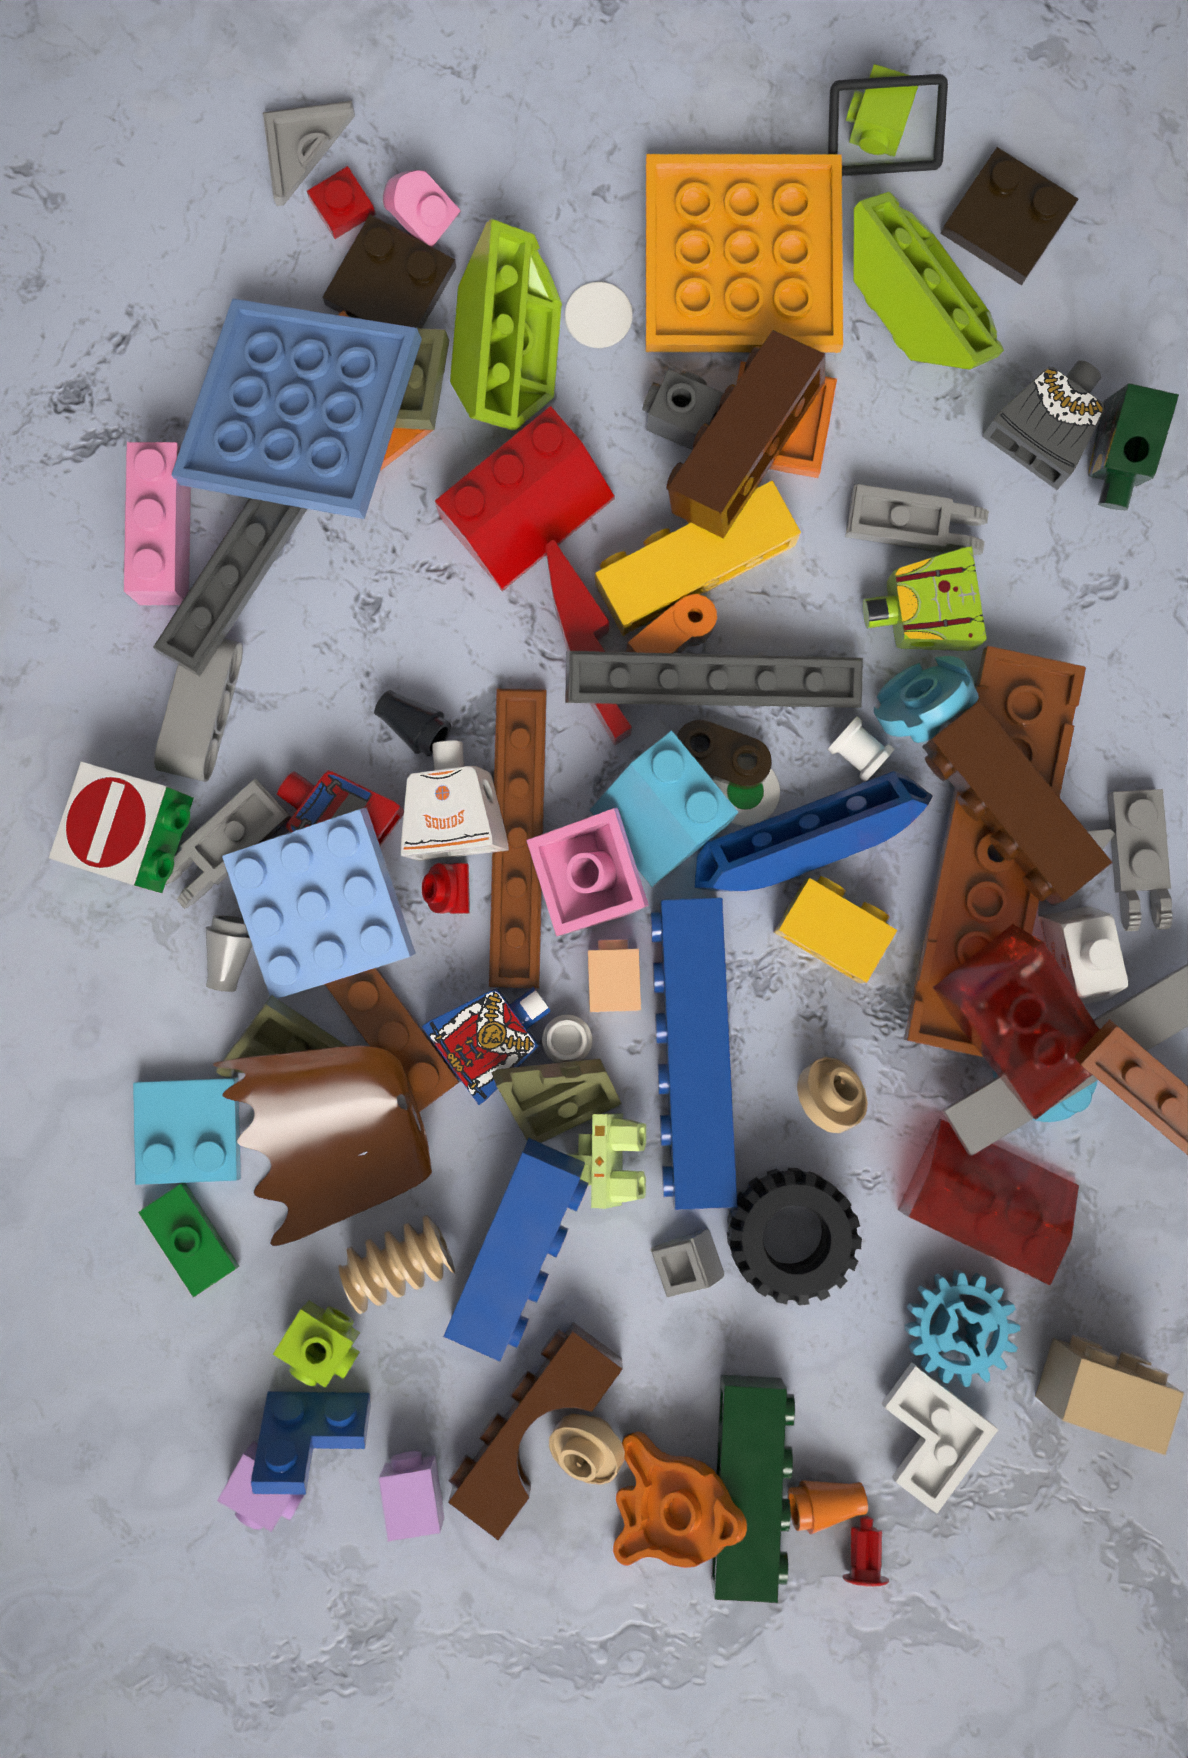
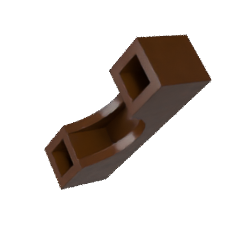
[448,1322,623,1541]

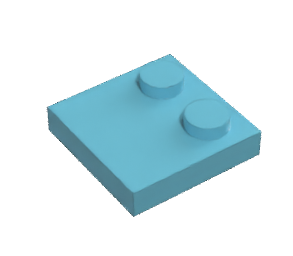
[133,1078,241,1185]

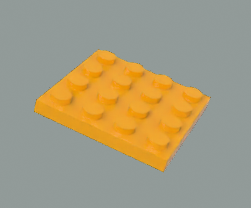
[645,154,843,353]

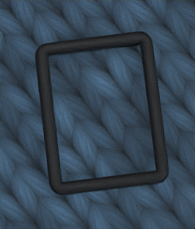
[828,74,948,176]

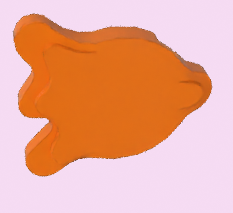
[613,1431,747,1568]

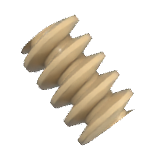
[339,1215,455,1314]

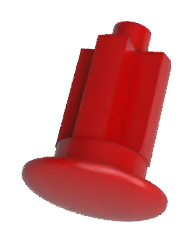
[842,1516,889,1587]

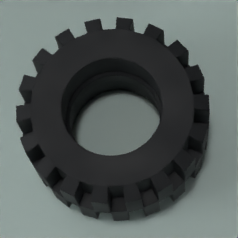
[726,1167,862,1306]

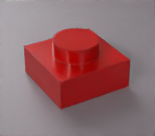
[306,166,376,239]

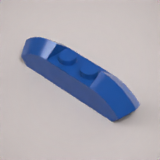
[694,771,933,892]

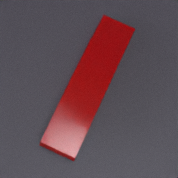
[545,539,632,746]

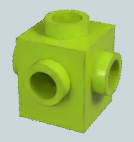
[273,1300,360,1388]

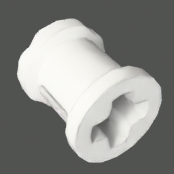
[827,716,894,782]

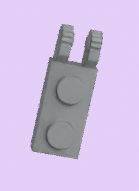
[845,484,989,555]
[165,779,292,909]
[1107,789,1173,931]

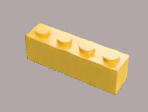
[595,480,801,636]

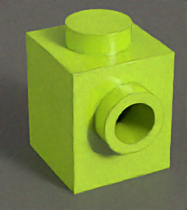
[846,64,918,157]

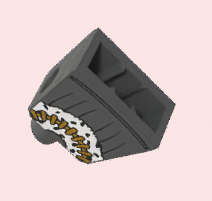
[982,360,1105,490]

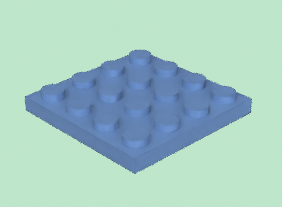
[171,299,422,519]

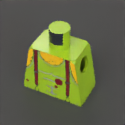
[863,546,987,651]

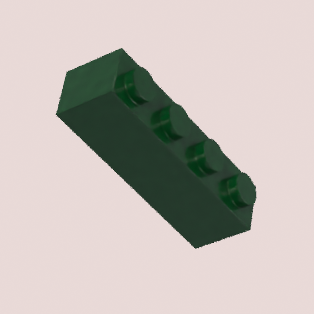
[711,1375,795,1603]

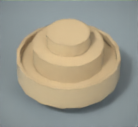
[797,1057,868,1133]
[549,1414,625,1485]

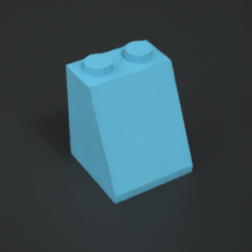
[590,730,739,887]

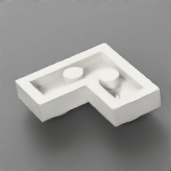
[882,1362,998,1514]

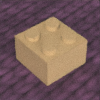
[1035,1335,1184,1455]

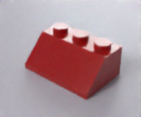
[435,406,615,591]

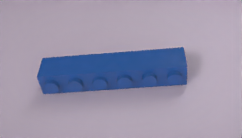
[650,898,737,1210]

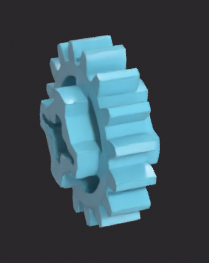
[904,1269,1020,1387]

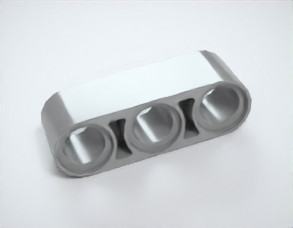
[154,639,243,782]

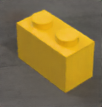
[773,876,898,983]

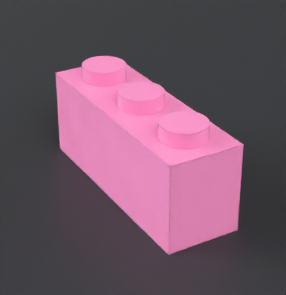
[124,442,191,605]

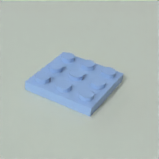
[222,807,416,999]

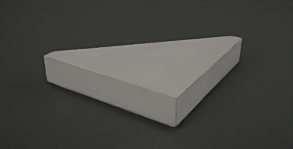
[263,101,355,206]

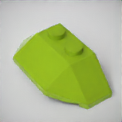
[853,191,1004,370]
[450,219,562,431]

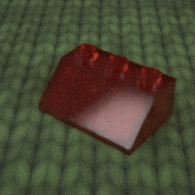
[897,1119,1079,1286]

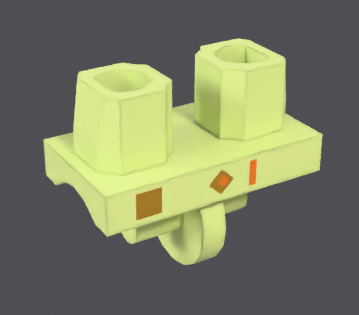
[567,1113,646,1209]

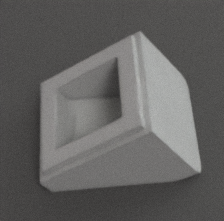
[651,1229,724,1297]

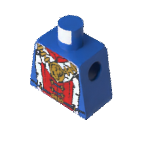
[422,987,551,1105]

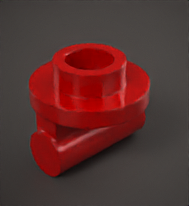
[421,863,470,914]

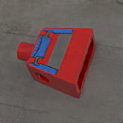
[277,770,404,846]

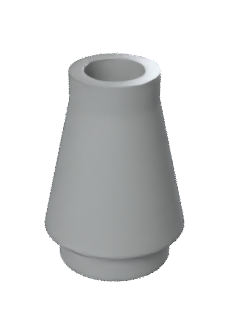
[206,915,252,992]

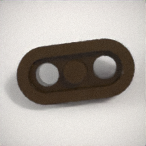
[677,720,772,789]

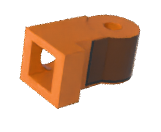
[626,594,717,653]

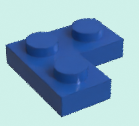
[251,1391,371,1495]

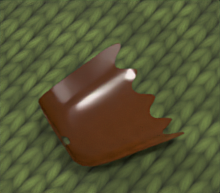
[213,1045,432,1246]

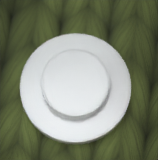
[542,1015,592,1063]

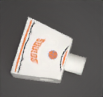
[401,741,509,861]
[1038,906,1128,1009]

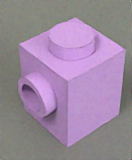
[217,1441,304,1532]
[379,1451,445,1541]

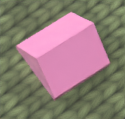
[526,808,649,936]

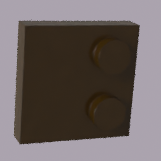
[941,147,1079,286]
[322,214,457,329]

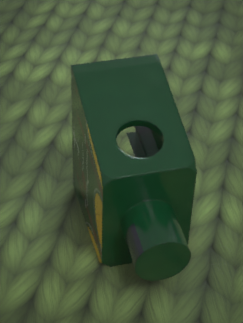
[1088,383,1179,510]

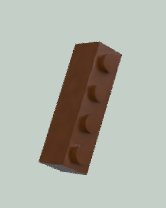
[666,330,825,539]
[922,701,1113,904]

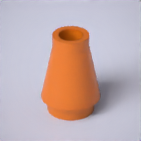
[788,1480,868,1534]

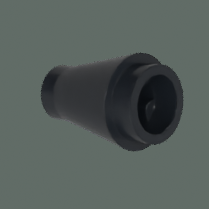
[374,690,451,756]

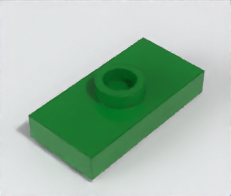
[138,1183,240,1298]

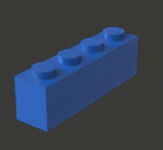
[443,1138,588,1362]

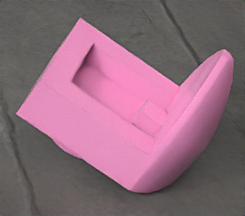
[383,170,461,247]

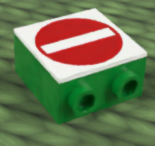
[49,762,194,893]

